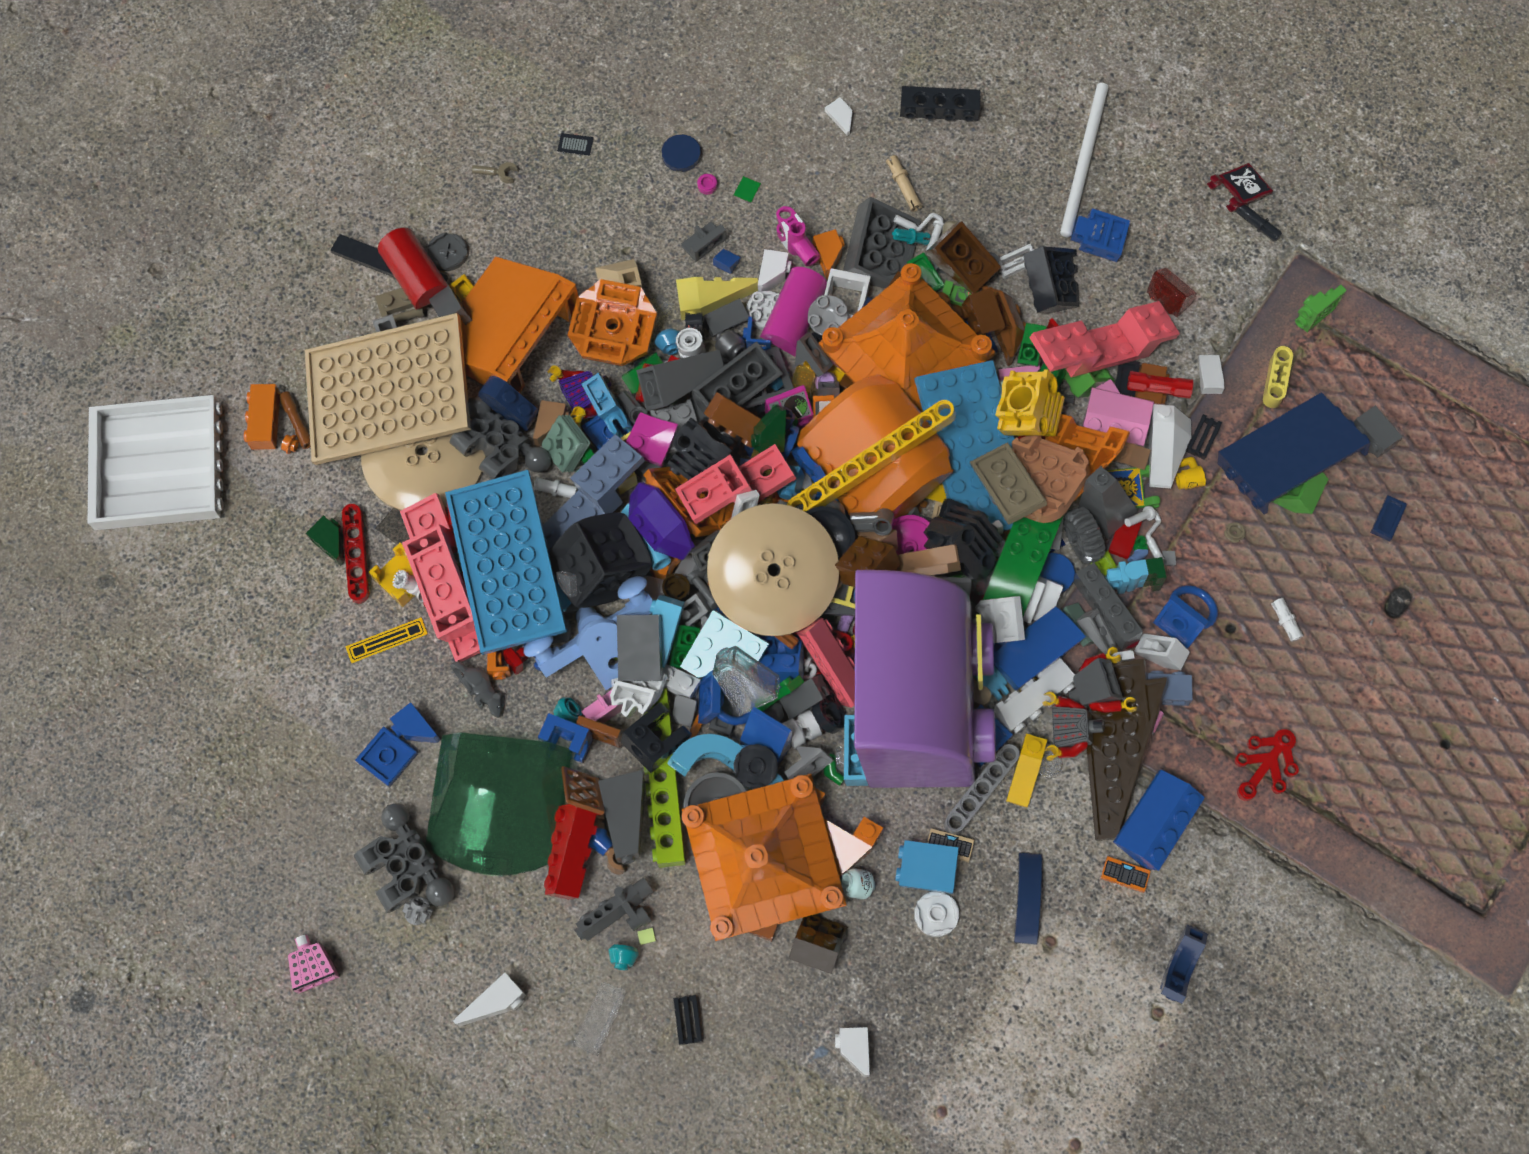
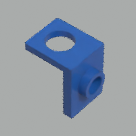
[743,317,771,350]

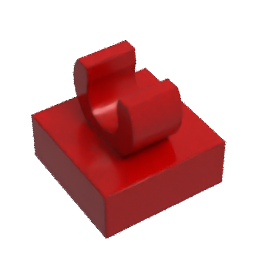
[503,647,528,675]

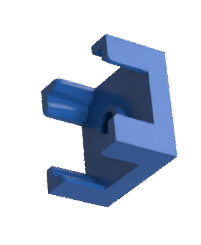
[538,713,593,764]

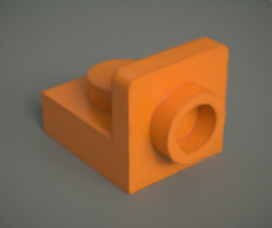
[487,651,511,680]

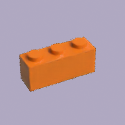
[244,384,280,450]

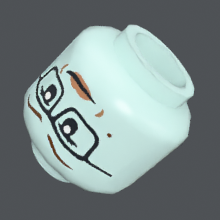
[841,868,875,899]

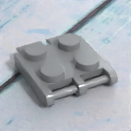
[650,399,697,453]

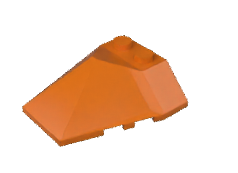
[1045,414,1130,501]

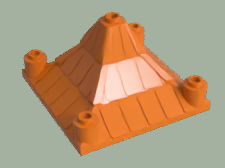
[818,263,995,413]
[682,774,847,941]

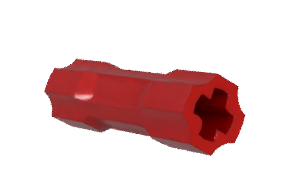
[1127,371,1193,398]

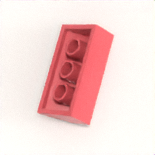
[796,618,855,708]

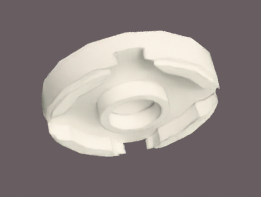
[914,891,959,937]

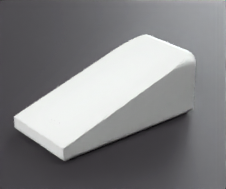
[1198,355,1224,394]

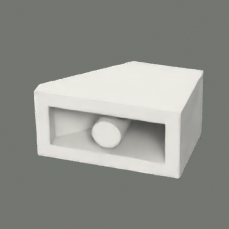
[758,249,792,292]
[1134,634,1190,670]
[835,1027,870,1077]

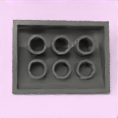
[843,197,921,289]

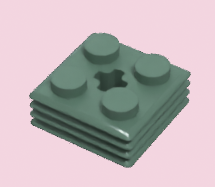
[542,415,590,473]

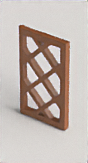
[561,766,604,815]

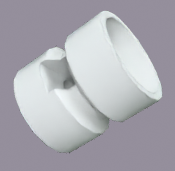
[676,328,706,359]
[782,710,822,749]

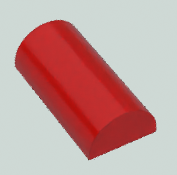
[378,227,448,310]

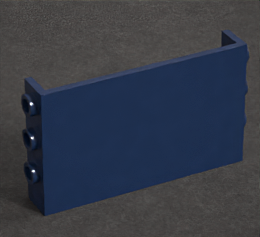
[1217,392,1370,515]

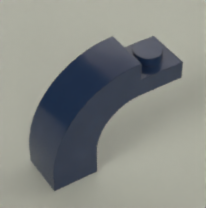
[1160,924,1208,1004]

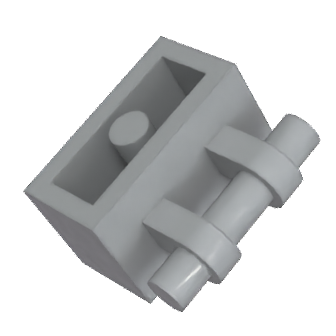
[678,592,715,631]

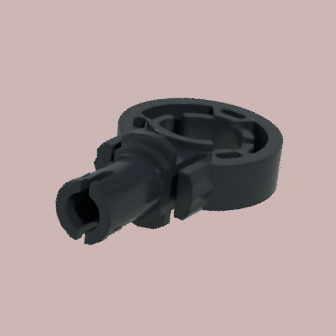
[812,674,846,734]

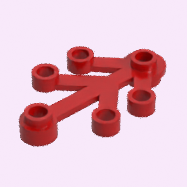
[1234,729,1299,801]

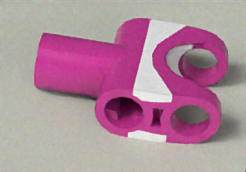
[776,206,821,267]

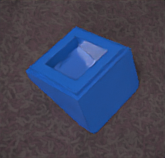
[713,249,741,274]

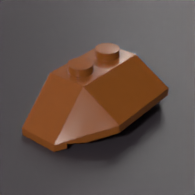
[981,285,1026,366]

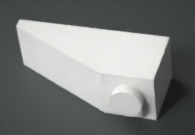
[453,973,526,1027]

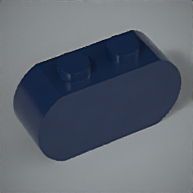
[478,376,539,431]

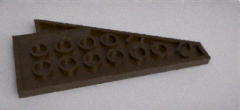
[1079,659,1168,841]

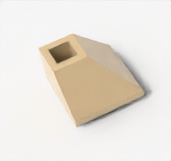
[595,259,642,288]

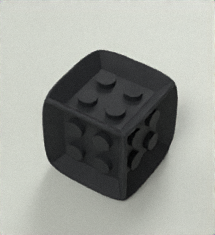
[549,512,652,608]

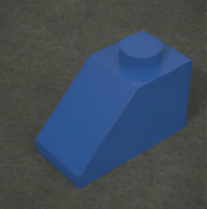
[390,702,440,743]

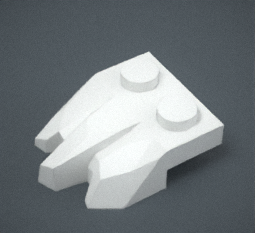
[972,596,1025,643]
[610,673,668,719]

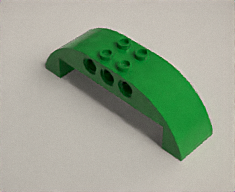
[978,515,1064,617]

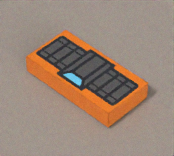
[1100,856,1151,893]

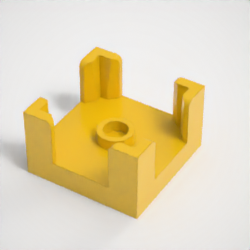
[369,543,415,607]

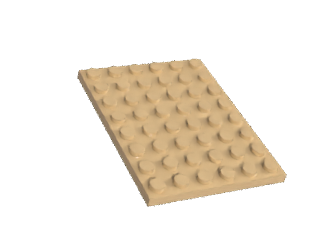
[305,313,471,465]

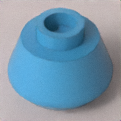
[655,329,680,355]

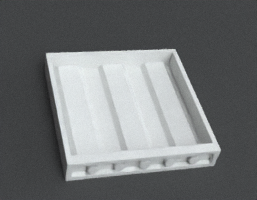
[88,395,224,530]

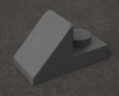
[795,331,833,377]

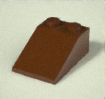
[926,221,1001,294]

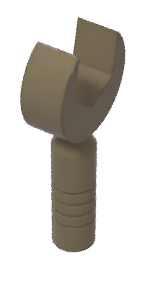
[472,162,518,184]

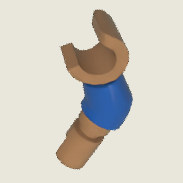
[589,803,624,875]

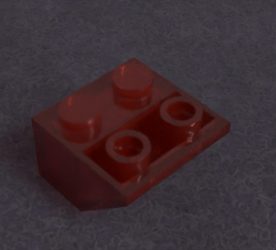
[1147,267,1197,318]

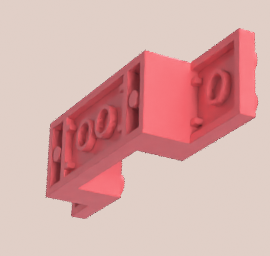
[1029,301,1180,377]
[400,493,480,662]

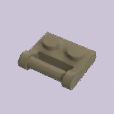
[375,288,424,323]

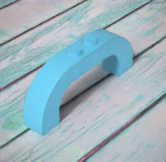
[667,734,784,786]

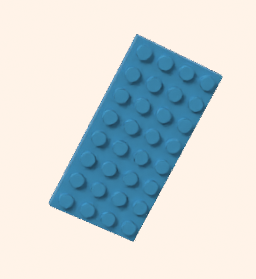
[914,360,1015,531]
[445,470,567,655]

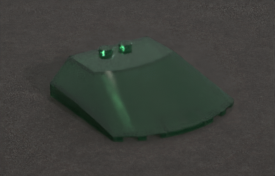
[425,732,574,876]

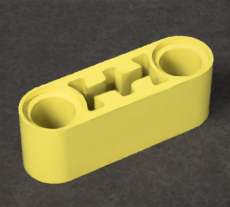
[1263,346,1293,408]

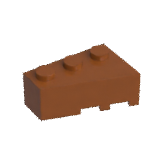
[703,392,762,448]

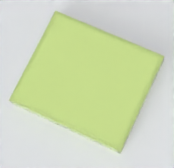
[637,928,656,945]

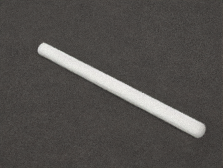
[1060,83,1109,238]

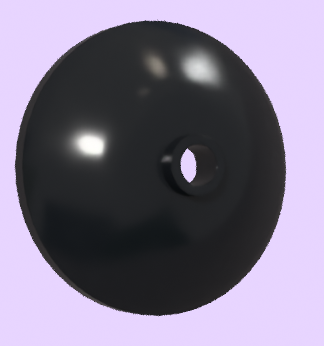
[806,506,855,560]

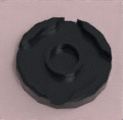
[733,744,778,789]

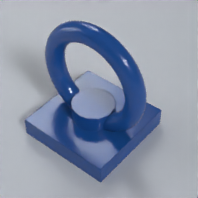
[1153,585,1218,649]
[698,670,759,725]

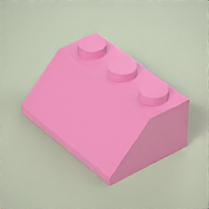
[1082,387,1154,446]

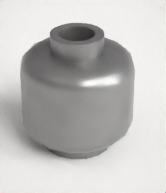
[715,330,746,360]

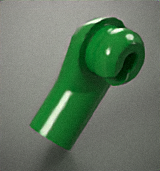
[823,754,844,786]

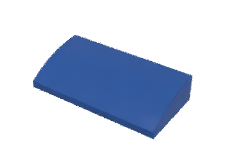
[994,606,1086,691]

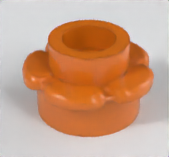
[281,434,299,454]

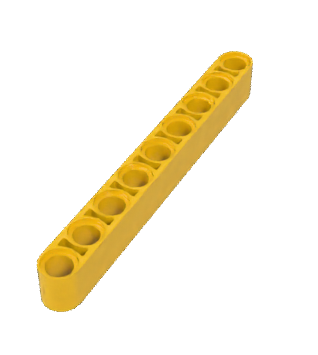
[787,400,956,512]

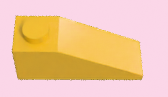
[1006,734,1047,808]

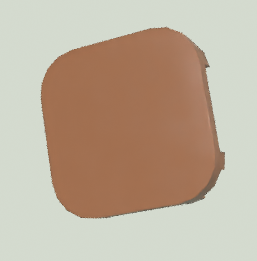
[989,436,1090,523]

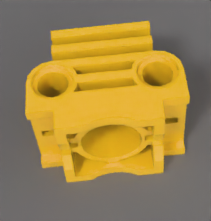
[995,370,1065,436]

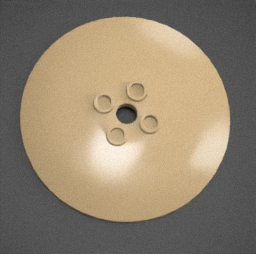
[361,418,486,511]
[707,504,839,636]

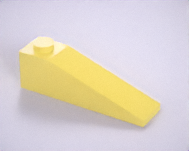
[676,277,758,320]

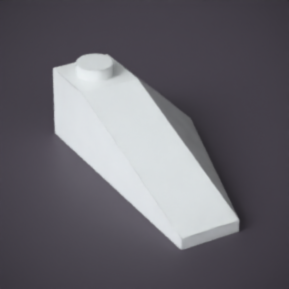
[1149,404,1191,489]

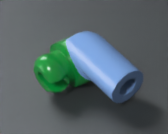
[1127,535,1148,563]

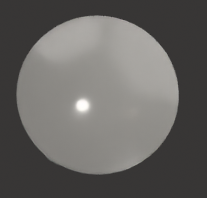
[808,295,849,335]

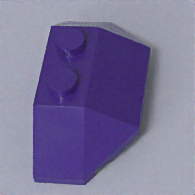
[628,482,695,560]

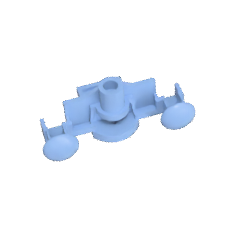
[524,576,653,690]

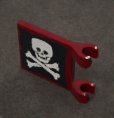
[1207,163,1273,212]

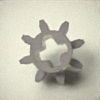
[402,897,433,925]

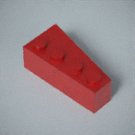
[544,804,600,900]

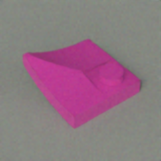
[626,412,678,467]

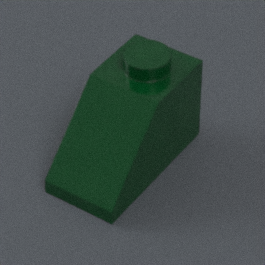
[751,405,786,453]
[306,515,343,566]

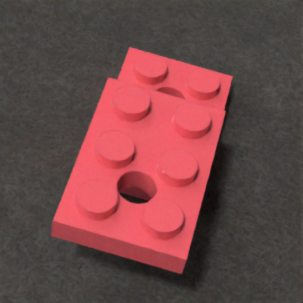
[675,444,796,524]

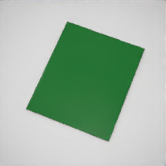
[733,176,761,202]

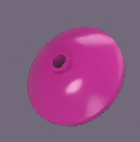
[892,515,929,555]

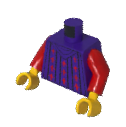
[547,365,611,423]

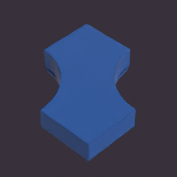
[791,447,826,483]

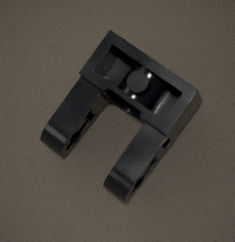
[621,703,692,773]

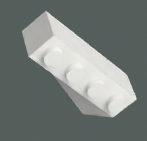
[994,658,1075,734]

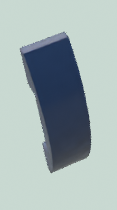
[1014,853,1042,945]

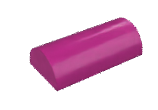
[760,267,827,357]

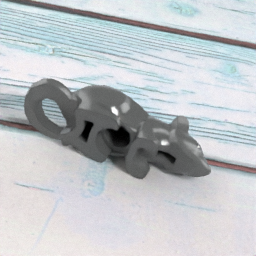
[450,661,501,718]

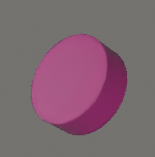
[697,174,717,195]

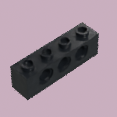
[900,86,980,122]

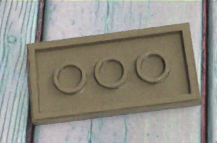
[970,442,1047,525]

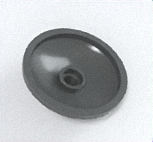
[683,772,747,808]

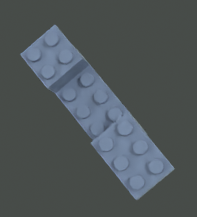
[542,434,645,553]

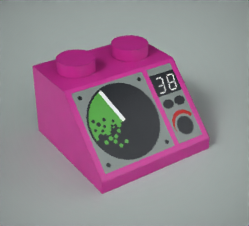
[765,385,813,431]

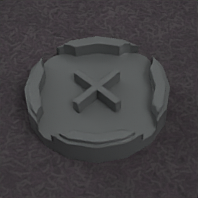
[427,233,468,271]

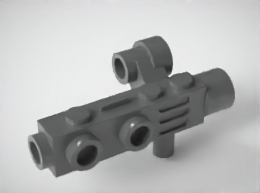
[574,877,653,941]

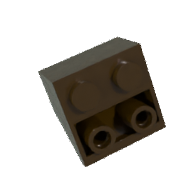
[788,914,848,974]

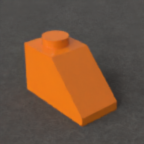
[813,229,845,280]

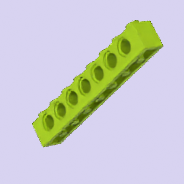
[644,688,685,868]

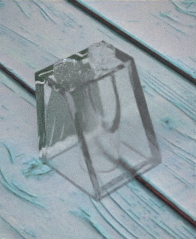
[712,645,780,716]

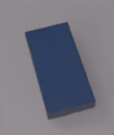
[1370,495,1407,542]

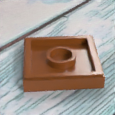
[576,716,622,748]

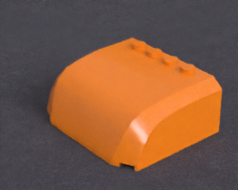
[796,375,953,523]

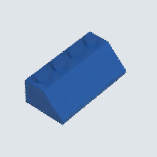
[1113,770,1205,871]

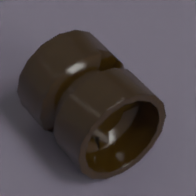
[662,573,691,602]

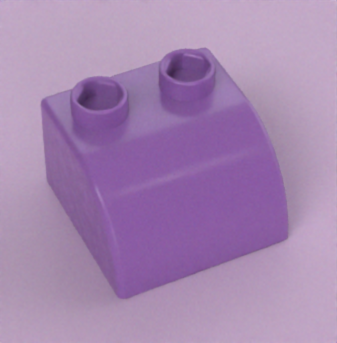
[854,570,996,788]

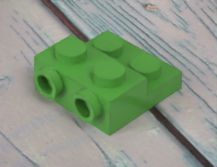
[1295,285,1347,333]

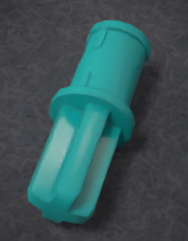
[892,228,930,245]

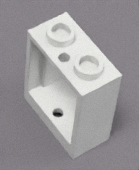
[824,268,871,319]

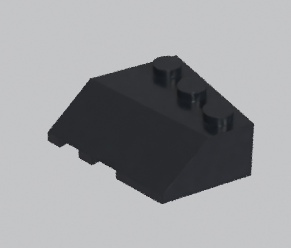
[1023,246,1079,313]

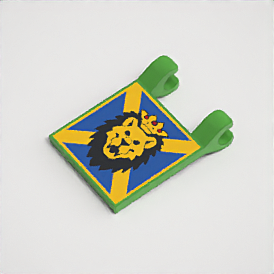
[1106,465,1160,509]

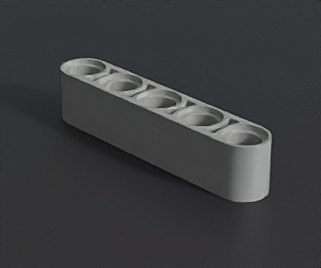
[944,744,1020,835]

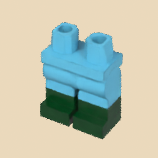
[1105,557,1167,594]

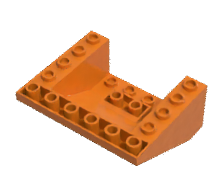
[461,256,578,393]

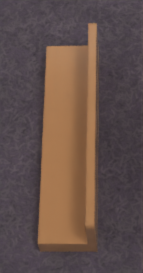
[896,544,961,576]

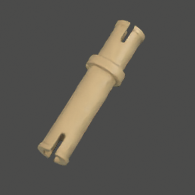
[886,155,923,212]

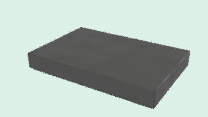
[617,614,662,681]

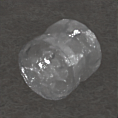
[1039,753,1063,779]

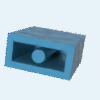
[895,840,959,894]

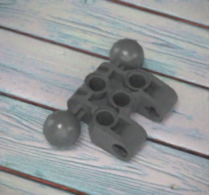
[449,396,551,480]
[354,803,454,913]

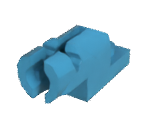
[582,373,633,438]

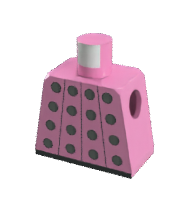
[288,935,339,994]

